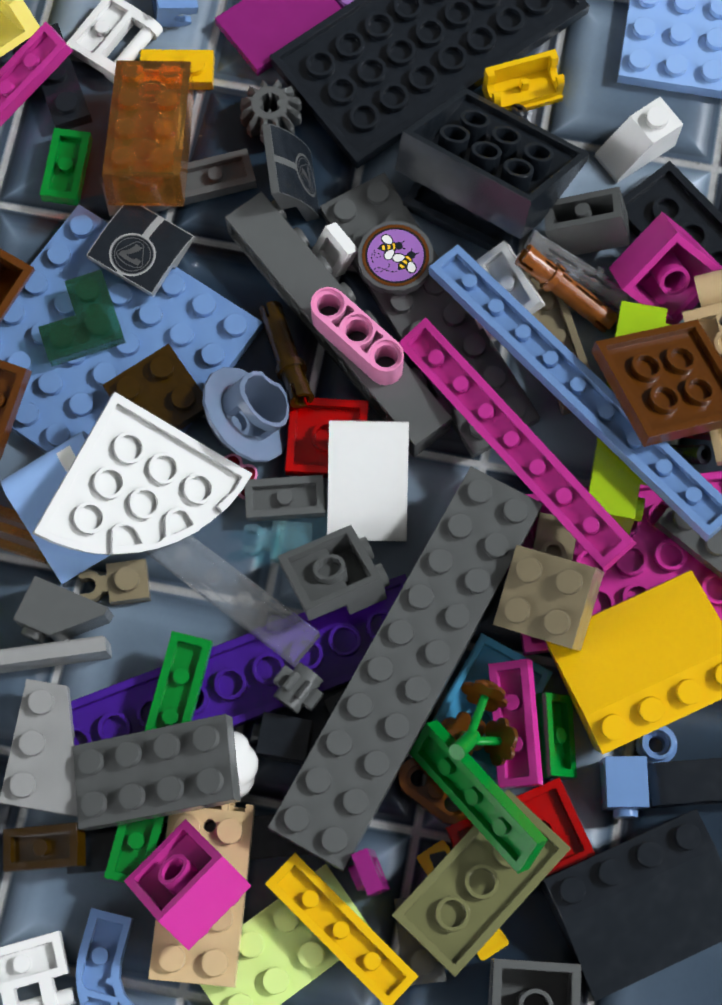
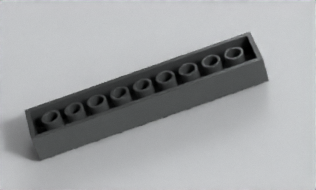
[268,466,543,873]

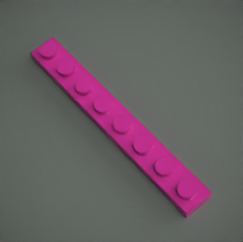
[398,317,637,571]

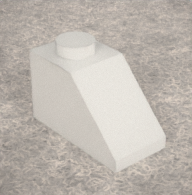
[594,97,683,184]

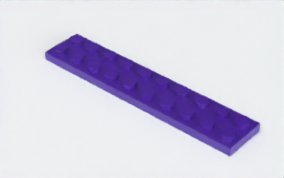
[71,574,407,745]

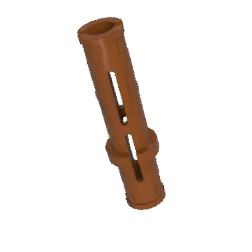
[515,244,618,333]

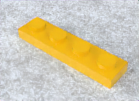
[265,853,419,1005]

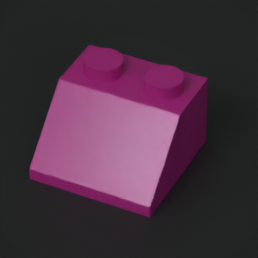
[609,212,722,325]
[124,819,251,950]

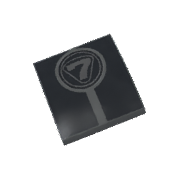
[262,123,320,222]

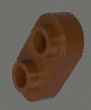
[398,758,467,825]

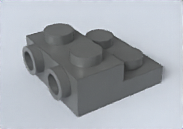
[277,525,390,621]

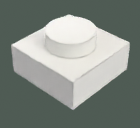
[311,222,358,278]

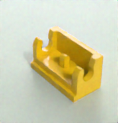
[482,49,565,111]

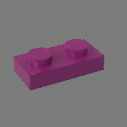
[348,848,391,896]

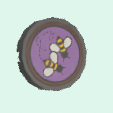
[358,221,433,296]

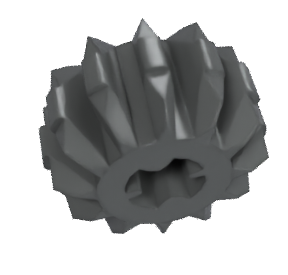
[240,79,302,145]

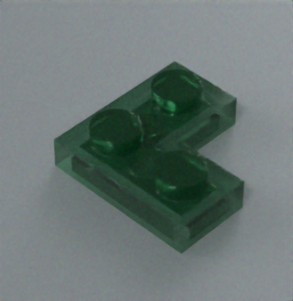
[38,270,126,367]

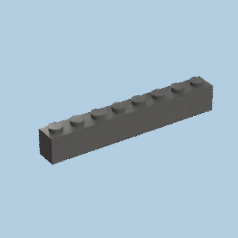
[225,191,452,457]

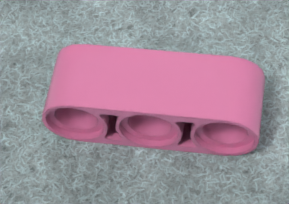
[311,287,404,385]

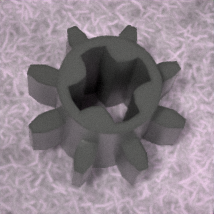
[273,662,323,714]

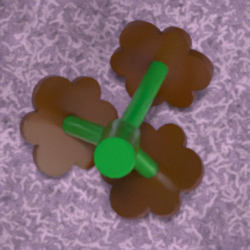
[441,679,518,766]

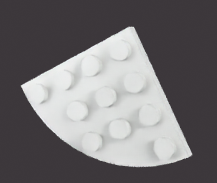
[32,392,252,555]

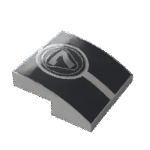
[86,198,195,298]

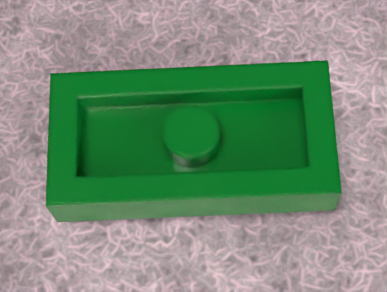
[40,128,93,206]
[535,692,577,780]

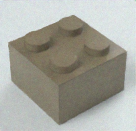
[493,545,604,651]

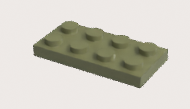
[392,789,571,977]

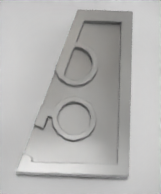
[0,679,78,817]

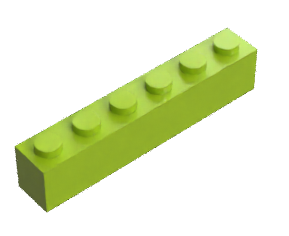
[588,301,672,535]

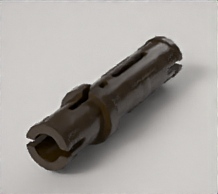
[259,301,314,408]

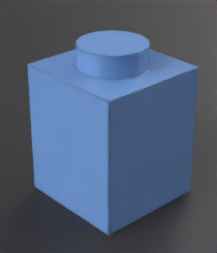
[599,756,650,819]

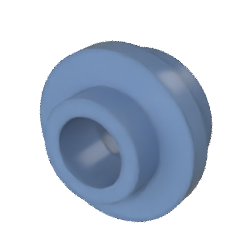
[635,726,677,764]

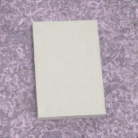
[327,420,409,541]

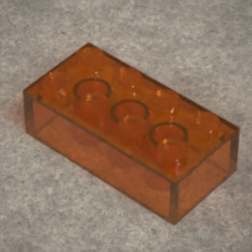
[102,60,194,206]

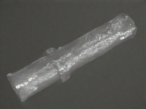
[522,230,630,311]

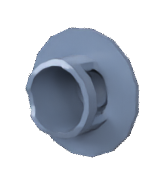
[202,367,289,462]

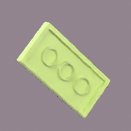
[200,864,371,1005]

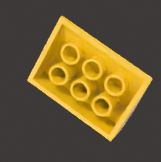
[544,570,722,754]

